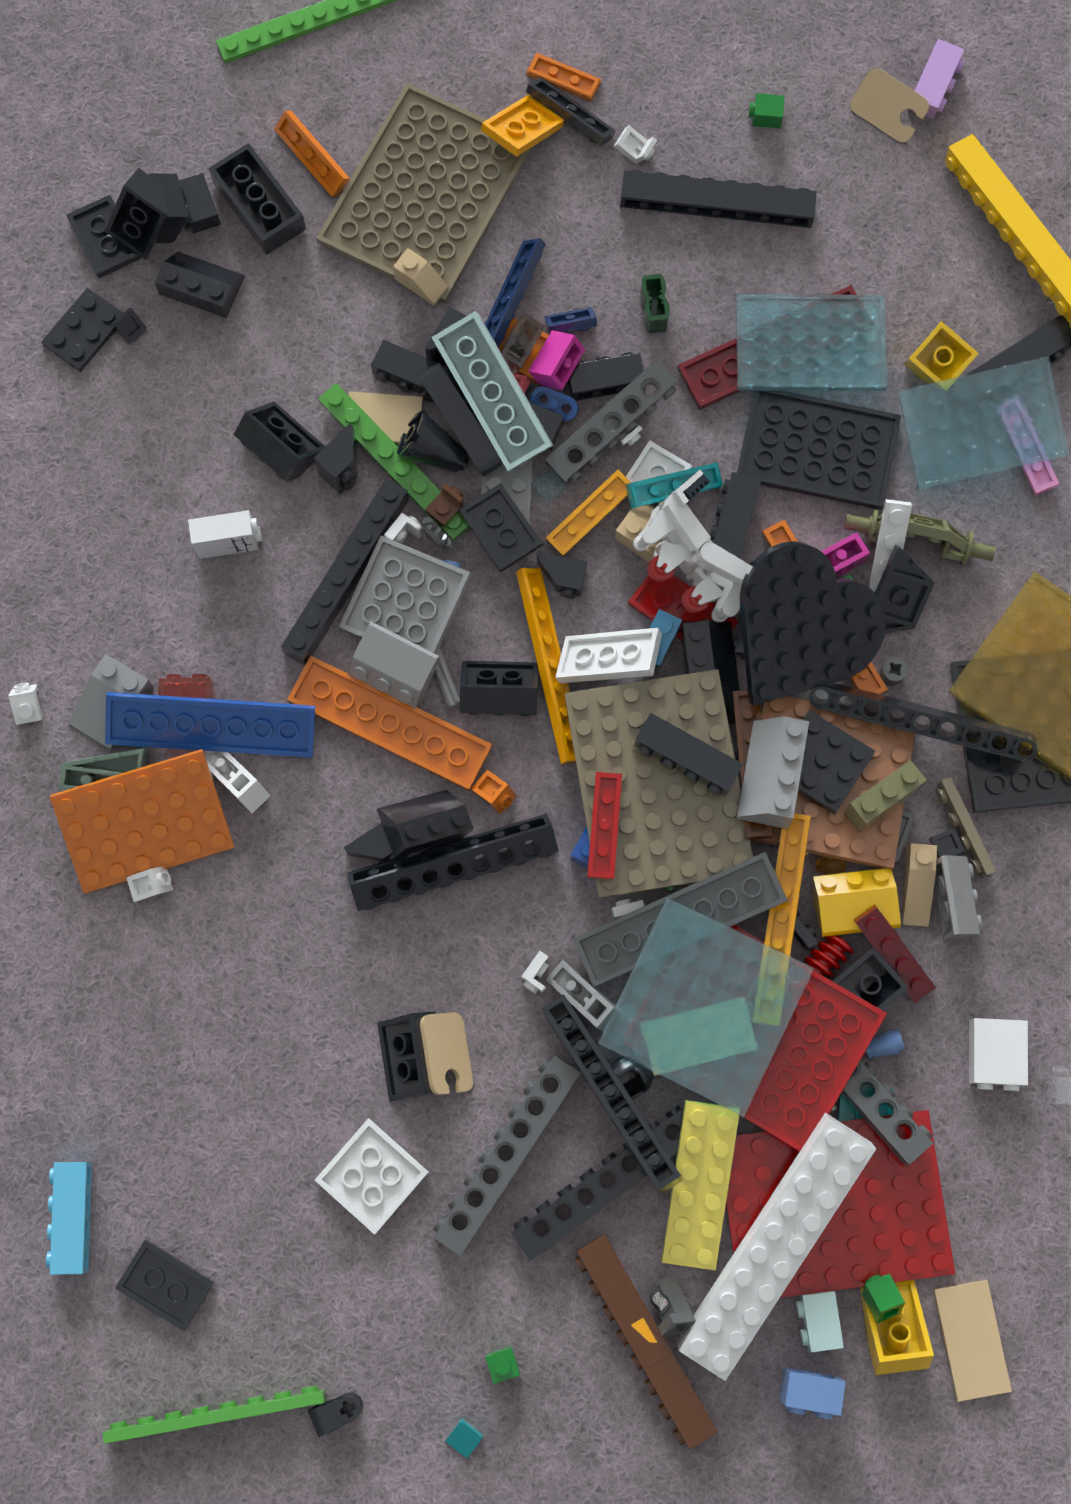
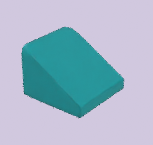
[445,1418,484,1458]

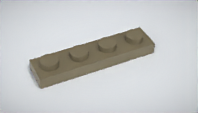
[936,777,996,879]

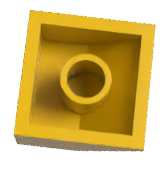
[904,321,979,392]

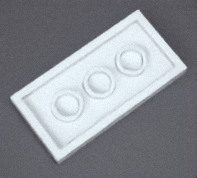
[555,628,662,683]

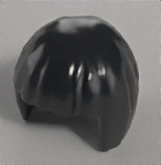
[610,1053,653,1100]

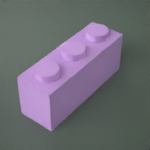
[908,39,965,120]

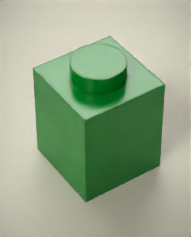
[748,93,785,128]
[862,1274,905,1323]
[485,1345,520,1384]

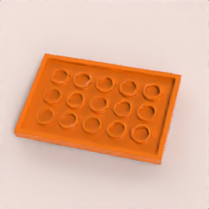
[49,749,235,894]

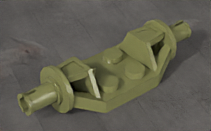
[843,510,996,565]

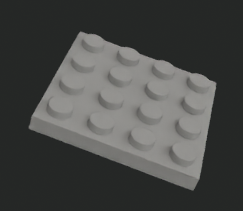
[339,535,472,654]

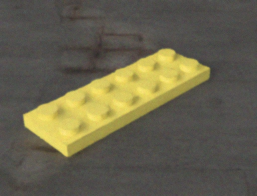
[661,1100,740,1271]

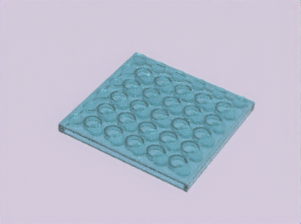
[598,898,815,1117]

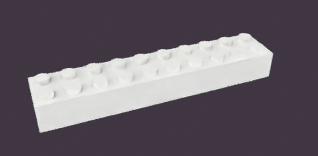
[677,1113,876,1381]

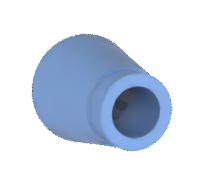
[866,1029,905,1058]

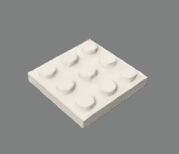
[315,1118,429,1235]

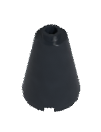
[397,411,469,473]

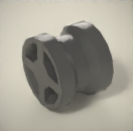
[880,657,908,686]

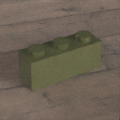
[844,760,927,833]

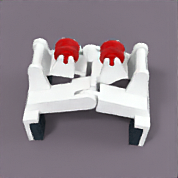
[633,470,757,623]

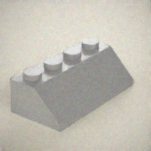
[736,716,809,829]

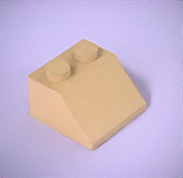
[615,505,662,562]

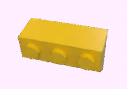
[812,868,901,937]

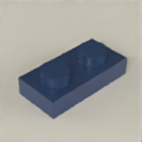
[544,307,597,335]

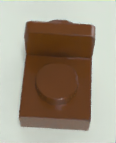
[425,483,464,528]

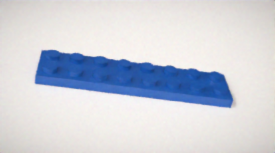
[105,692,315,758]

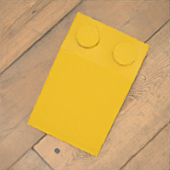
[860,1280,934,1375]

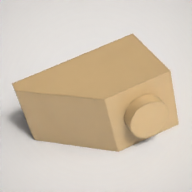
[393,248,449,306]

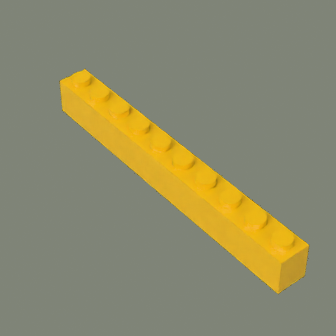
[945,134,1071,328]

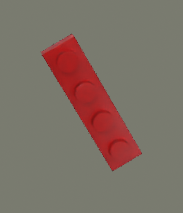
[587,772,622,880]

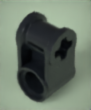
[307,1392,363,1437]

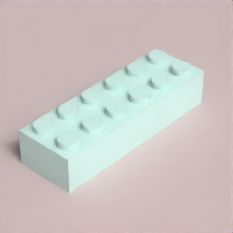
[432,311,553,471]

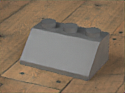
[348,622,439,709]
[935,855,982,941]

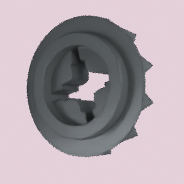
[422,517,453,550]

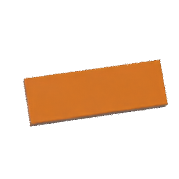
[527,52,601,102]

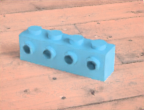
[46,1162,92,1275]

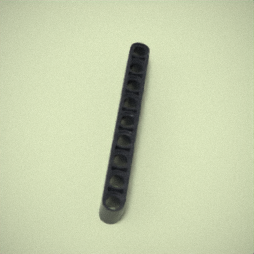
[809,683,1037,761]

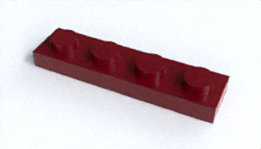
[854,905,936,1003]

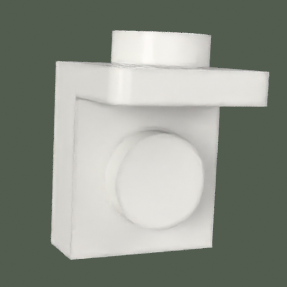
[384,513,422,544]
[126,866,173,902]
[521,951,549,994]

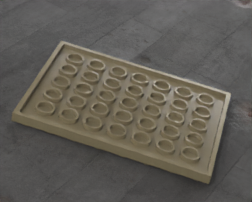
[316,83,534,304]
[565,669,753,899]

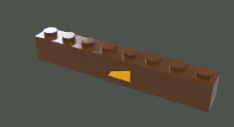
[574,1234,718,1450]

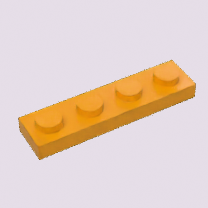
[546,469,631,557]

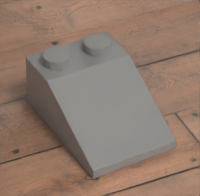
[68,654,153,750]

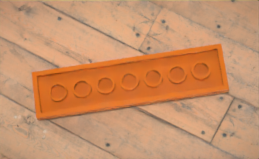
[287,656,493,791]

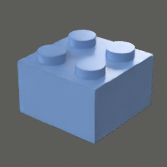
[779,1367,846,1420]

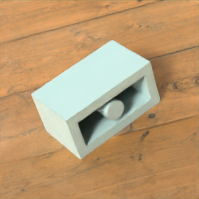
[796,1290,844,1352]

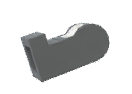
[650,1278,696,1336]

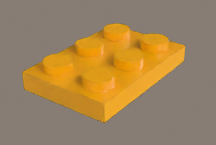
[481,94,564,157]

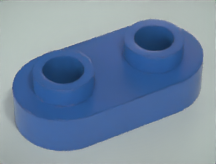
[530,387,579,421]

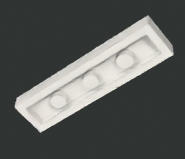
[869,499,912,592]

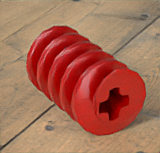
[803,935,855,978]

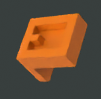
[471,770,517,814]

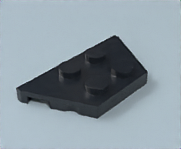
[875,545,934,634]

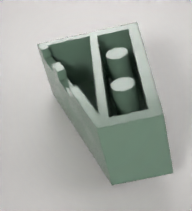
[58,747,148,790]

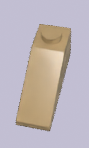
[902,843,937,927]

